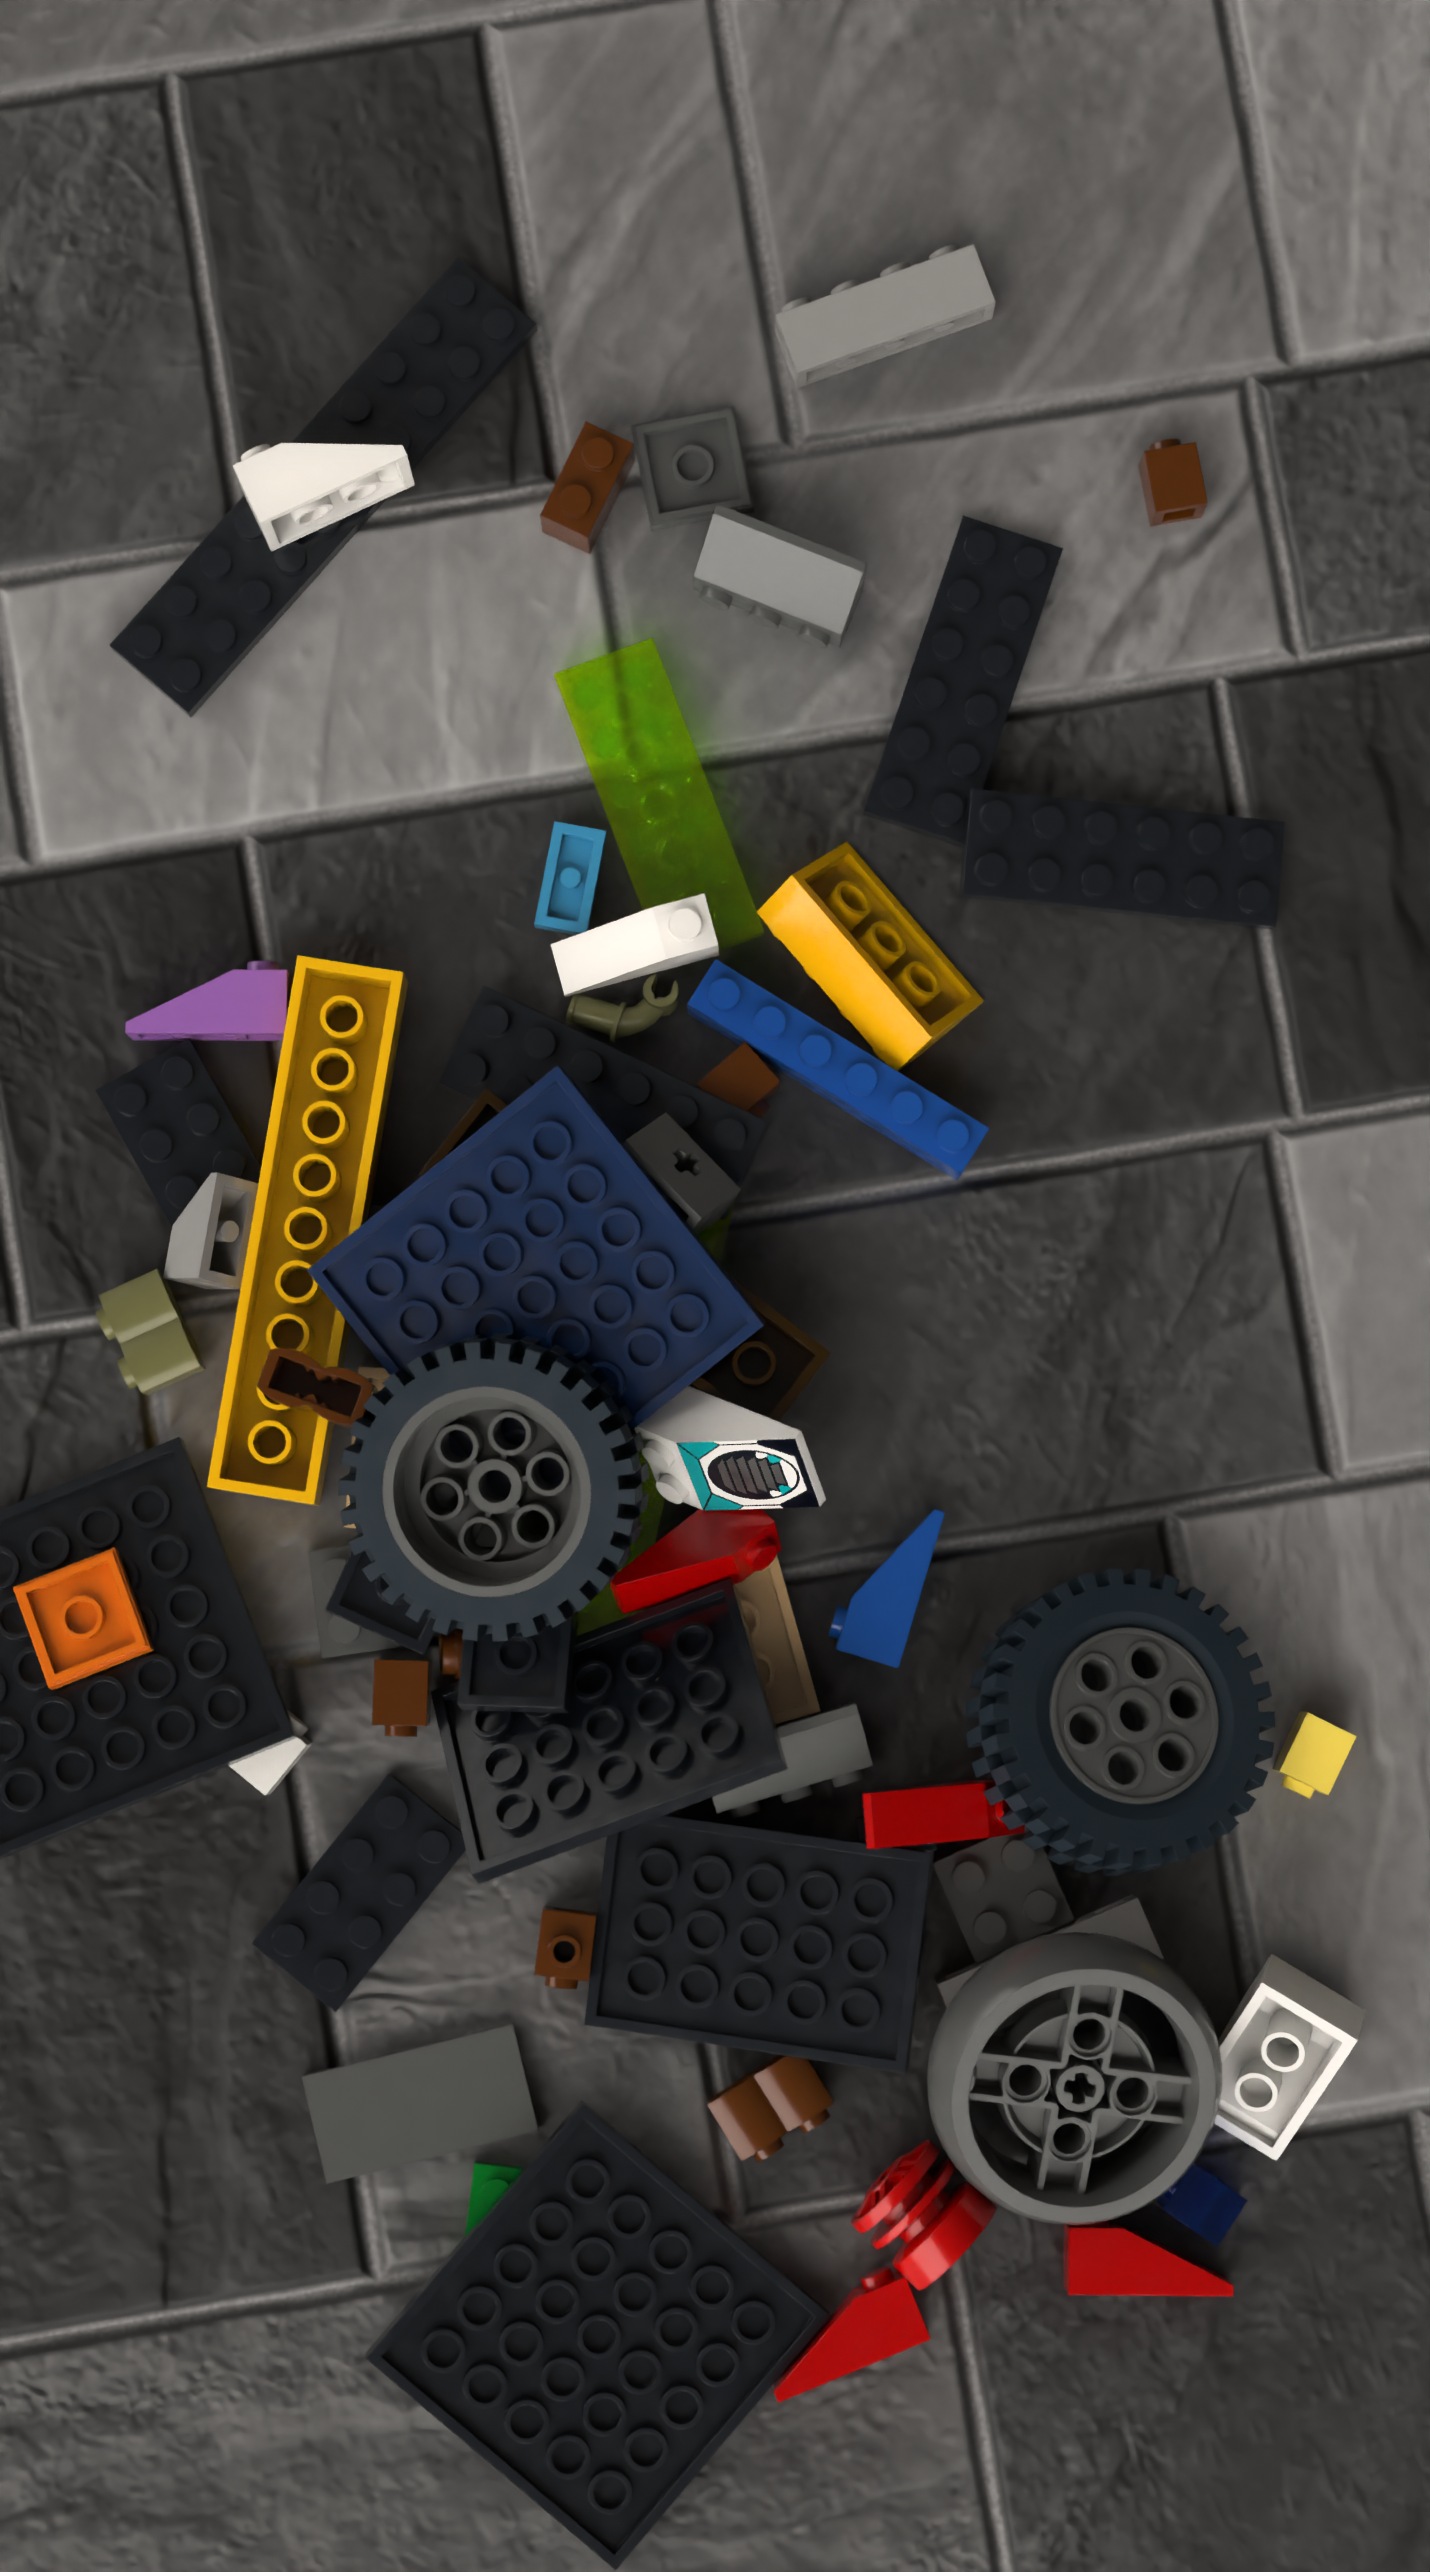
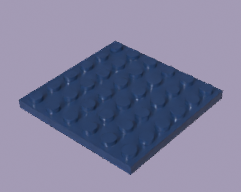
[307,1065,766,1514]

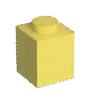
[1272,1711,1357,1799]

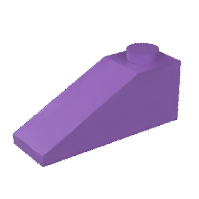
[125,961,293,1041]

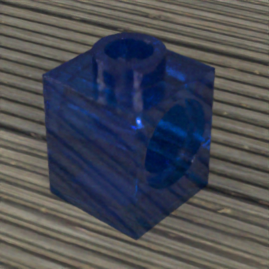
[1157,2162,1248,2247]

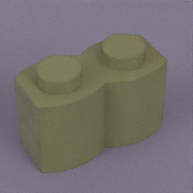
[96,1269,206,1396]

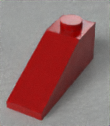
[610,1509,782,1614]
[862,1779,1026,1849]
[1064,2220,1234,2297]
[773,2266,931,2403]

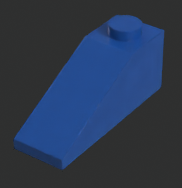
[828,1509,945,1668]

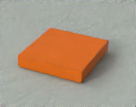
[13,1547,154,1690]

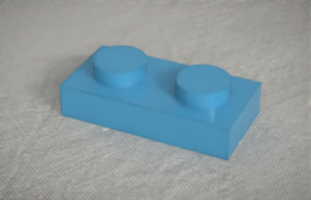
[534,821,607,935]

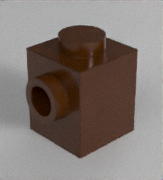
[697,1042,780,1117]
[534,1906,598,1989]

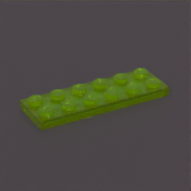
[554,637,764,971]

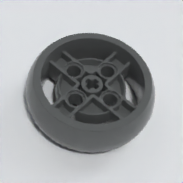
[927,1932,1222,2225]

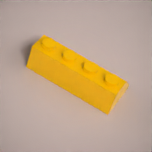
[756,842,984,1071]

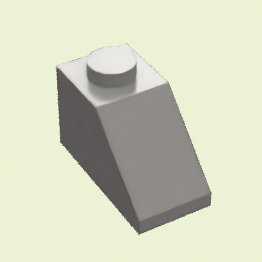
[163,1172,258,1289]

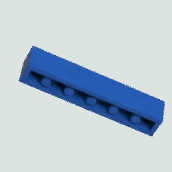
[687,959,989,1181]

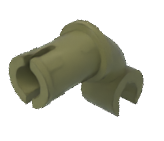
[566,973,680,1043]

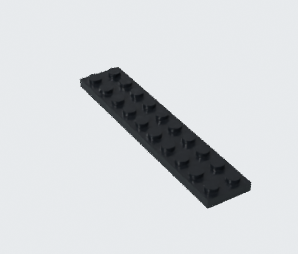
[110,257,537,718]

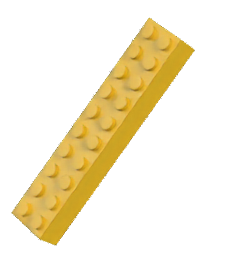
[207,955,408,1506]

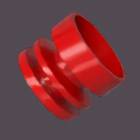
[850,2139,997,2291]

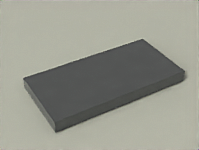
[302,2022,539,2184]

